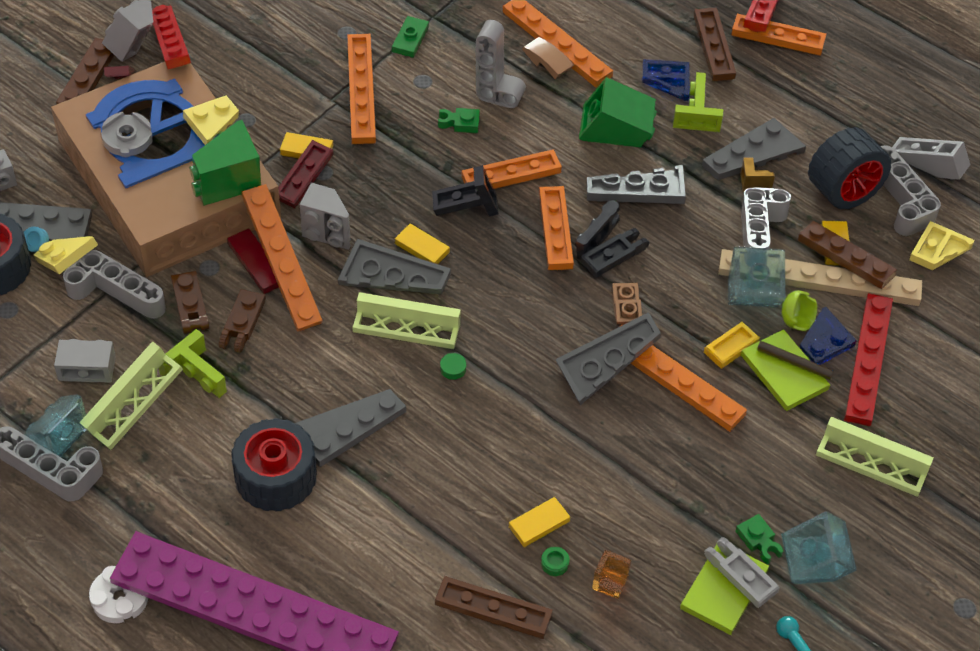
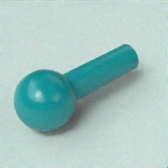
[776,616,811,651]

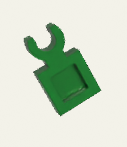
[438,108,480,133]
[735,514,783,564]

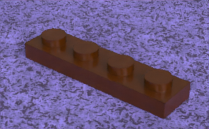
[694,8,736,81]
[56,37,114,104]
[798,221,897,290]
[435,576,553,639]

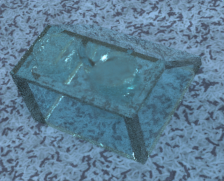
[728,247,785,308]
[24,394,86,457]
[781,511,857,584]

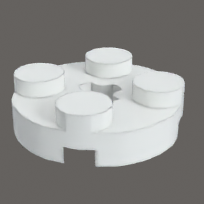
[89,566,148,623]

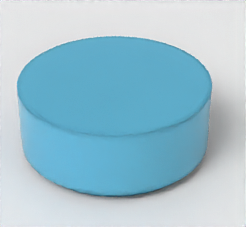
[24,227,49,252]

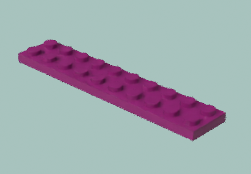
[110,531,399,651]

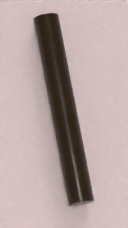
[757,341,834,380]

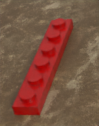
[152,5,191,70]
[844,293,893,427]

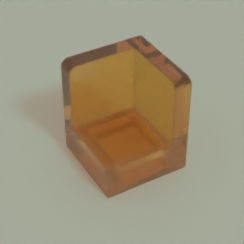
[592,550,631,599]

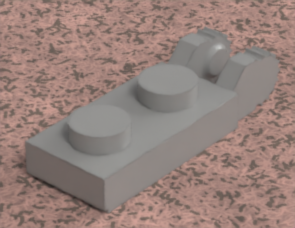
[704,537,780,608]

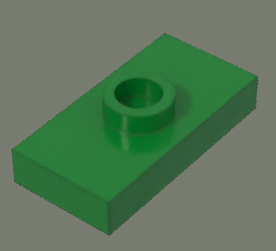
[392,16,429,58]

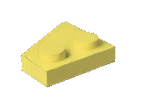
[183,95,239,145]
[909,221,975,270]
[33,236,98,274]

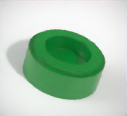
[440,353,466,380]
[541,547,570,576]

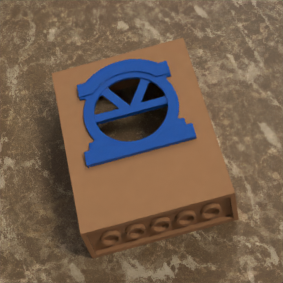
[51,62,281,277]

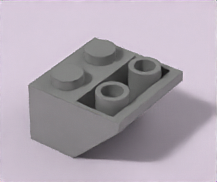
[102,0,153,62]
[300,183,350,250]

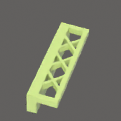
[353,292,461,349]
[79,341,183,450]
[816,417,934,497]

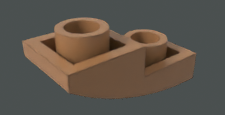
[522,37,574,79]
[612,283,642,324]

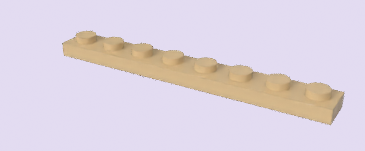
[718,249,922,306]

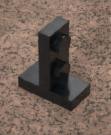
[432,165,499,217]

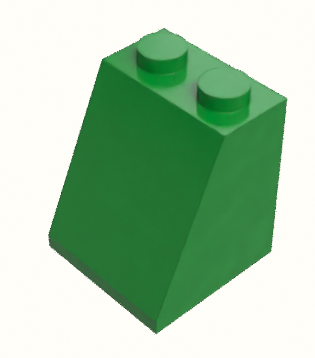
[579,77,657,147]
[189,120,261,206]

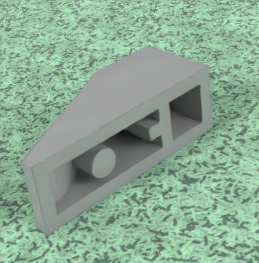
[892,137,970,180]

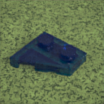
[642,59,690,101]
[799,307,857,365]

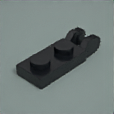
[575,200,620,260]
[581,228,650,278]

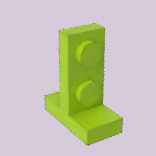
[673,72,723,132]
[159,329,227,398]

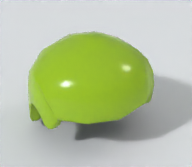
[781,290,817,331]

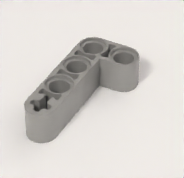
[476,20,526,108]
[881,146,941,236]
[741,188,791,268]
[63,250,166,318]
[0,427,103,501]

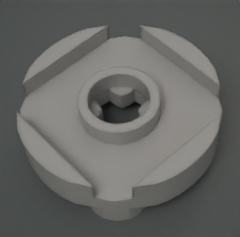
[101,112,152,157]

